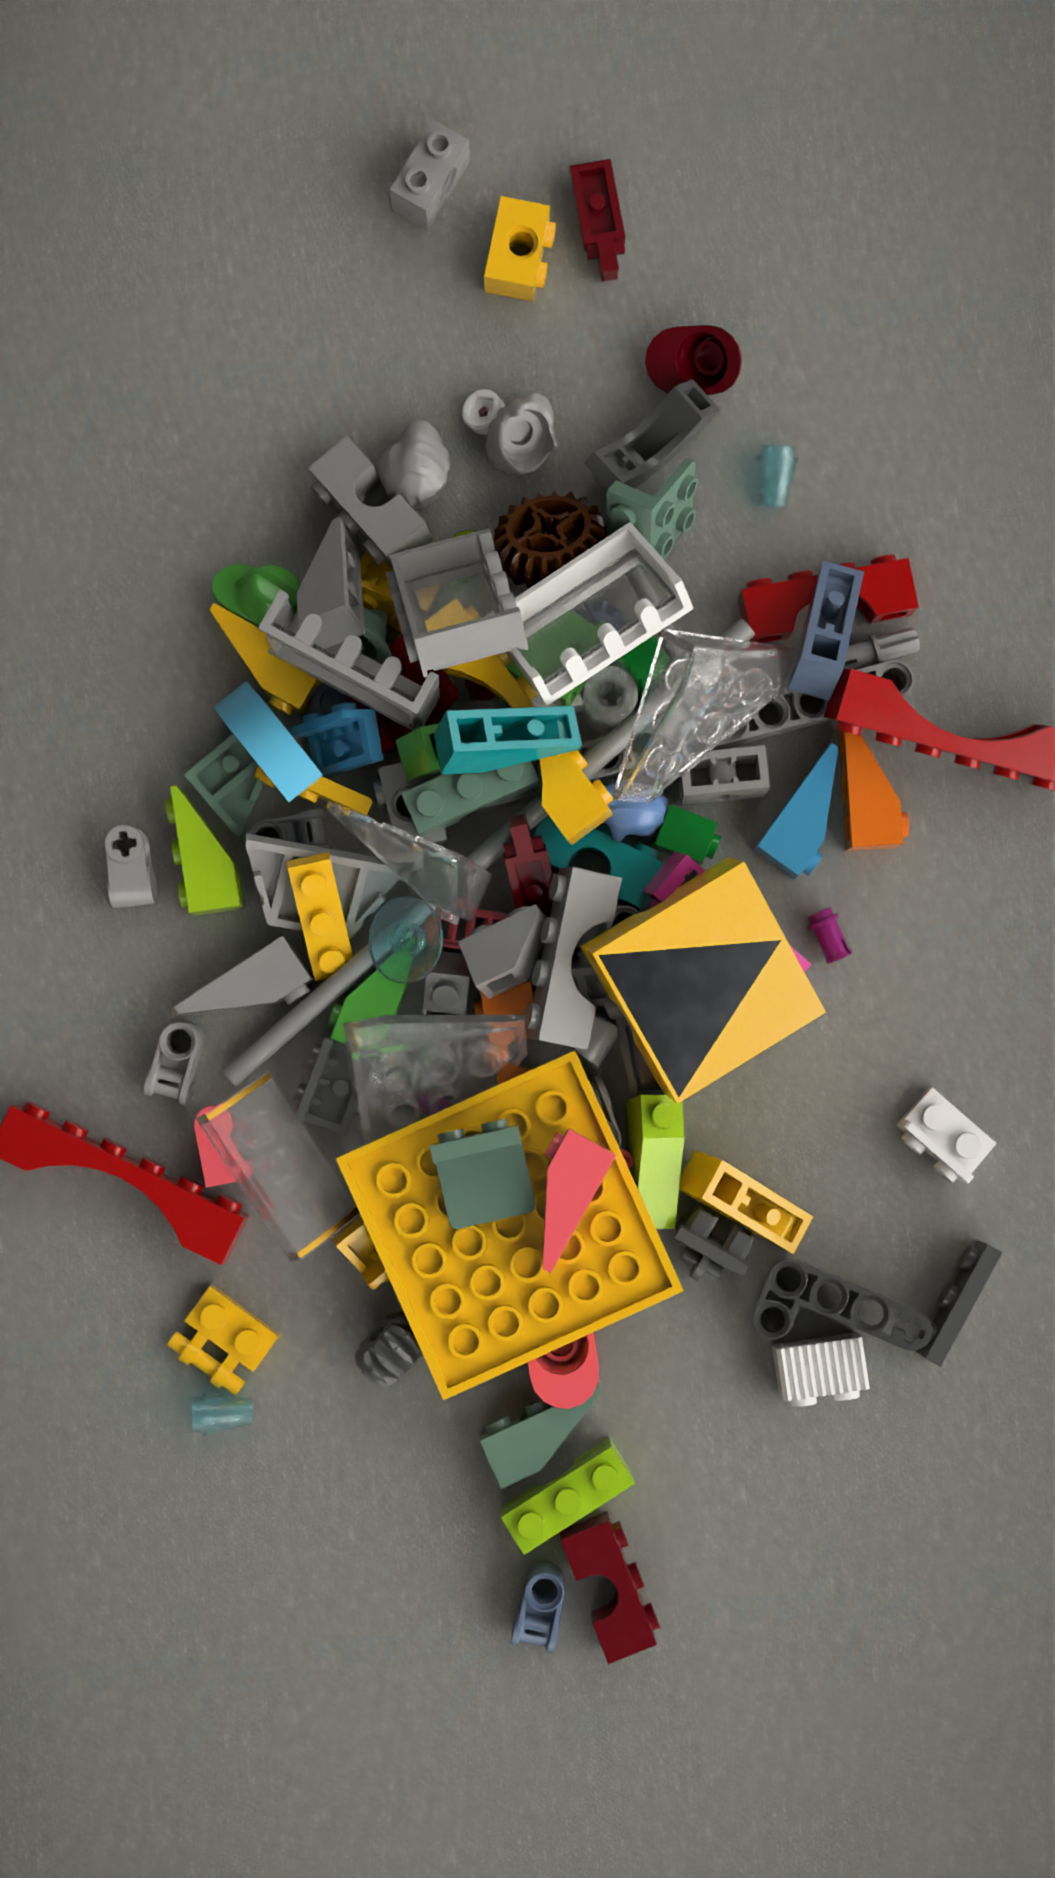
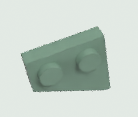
[184,734,263,837]

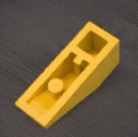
[209,603,323,716]
[679,1150,813,1254]

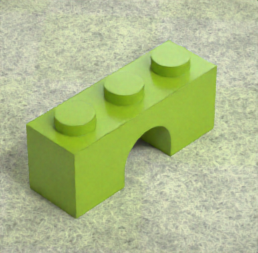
[501,1437,635,1555]

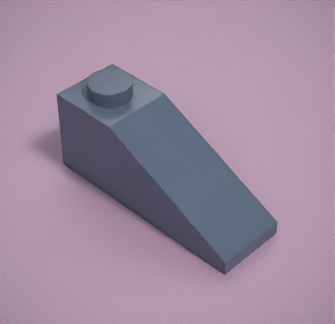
[788,560,864,701]

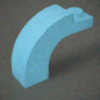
[213,681,323,802]

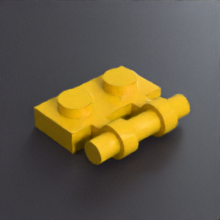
[167,1284,280,1396]

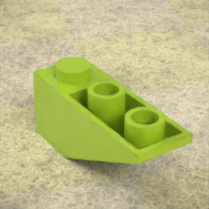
[165,785,245,916]

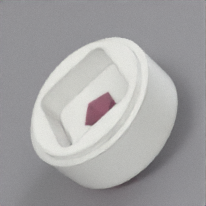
[462,389,505,435]

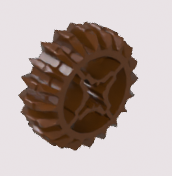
[493,490,608,589]

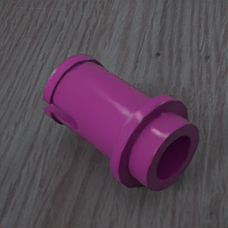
[807,907,852,964]

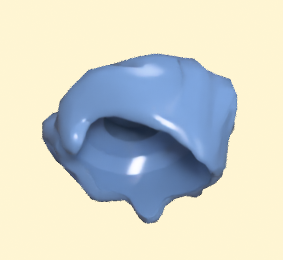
[604,781,667,842]

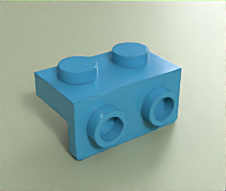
[289,703,383,778]

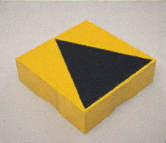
[580,857,825,1104]

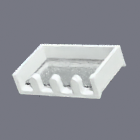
[489,522,694,706]

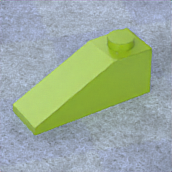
[626,1095,684,1229]

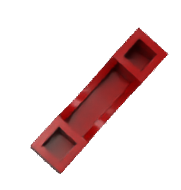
[737,554,919,647]

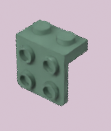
[606,458,698,571]
[429,1118,536,1229]

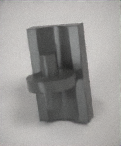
[674,1203,754,1281]

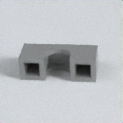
[308,436,433,571]

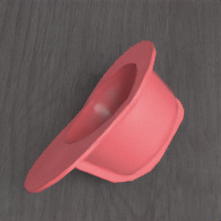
[528,1332,599,1409]

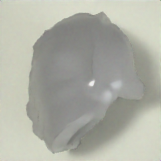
[485,392,559,478]
[378,420,450,511]

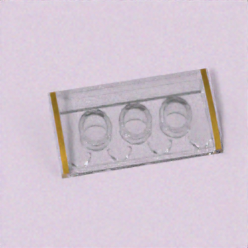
[196,1071,360,1263]

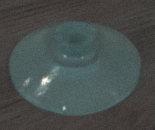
[368,896,443,983]

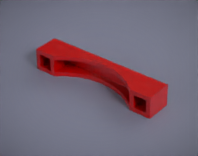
[824,668,1055,791]
[0,1101,249,1265]

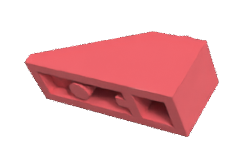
[543,1128,616,1273]

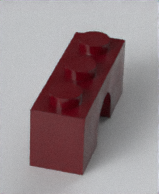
[560,1511,661,1664]

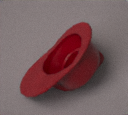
[645,325,742,395]

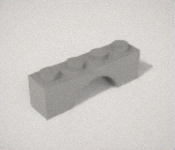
[523,867,622,1050]

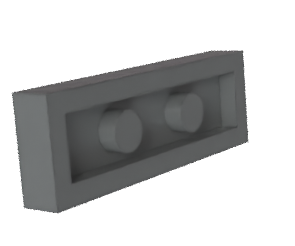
[917,1240,1003,1367]

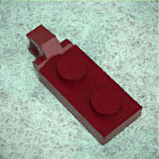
[569,159,626,282]
[503,814,553,917]

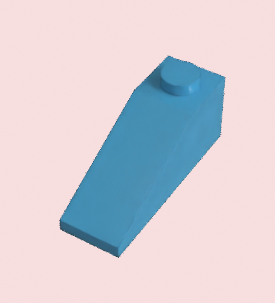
[753,742,839,880]

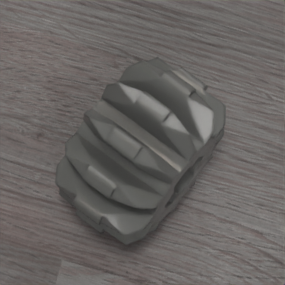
[355,1311,423,1387]

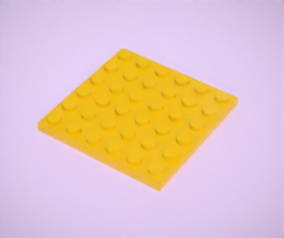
[336,1050,684,1401]

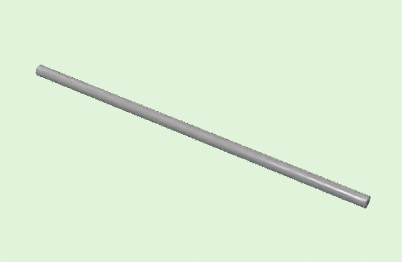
[223,618,755,1086]

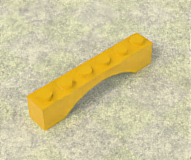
[425,600,614,845]

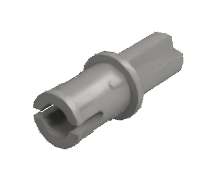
[844,627,920,670]

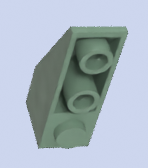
[480,1383,601,1489]

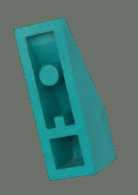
[434,706,582,775]

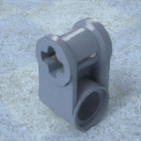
[510,1561,564,1653]

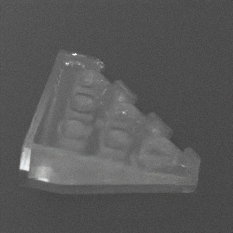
[612,629,799,803]
[326,801,492,925]
[343,1014,528,1146]

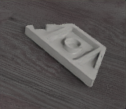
[244,833,409,939]

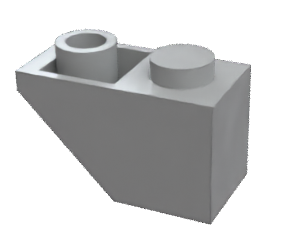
[458,904,547,999]

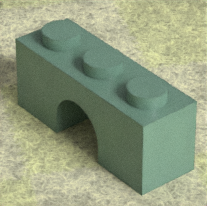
[401,761,539,838]

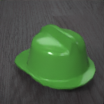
[212,564,300,627]

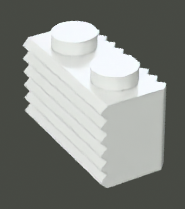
[772,1332,870,1407]

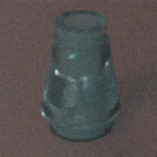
[756,445,798,508]
[191,1392,253,1436]

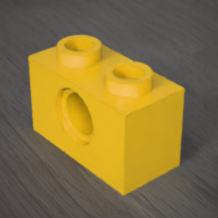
[484,196,557,302]

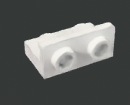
[896,1087,997,1184]

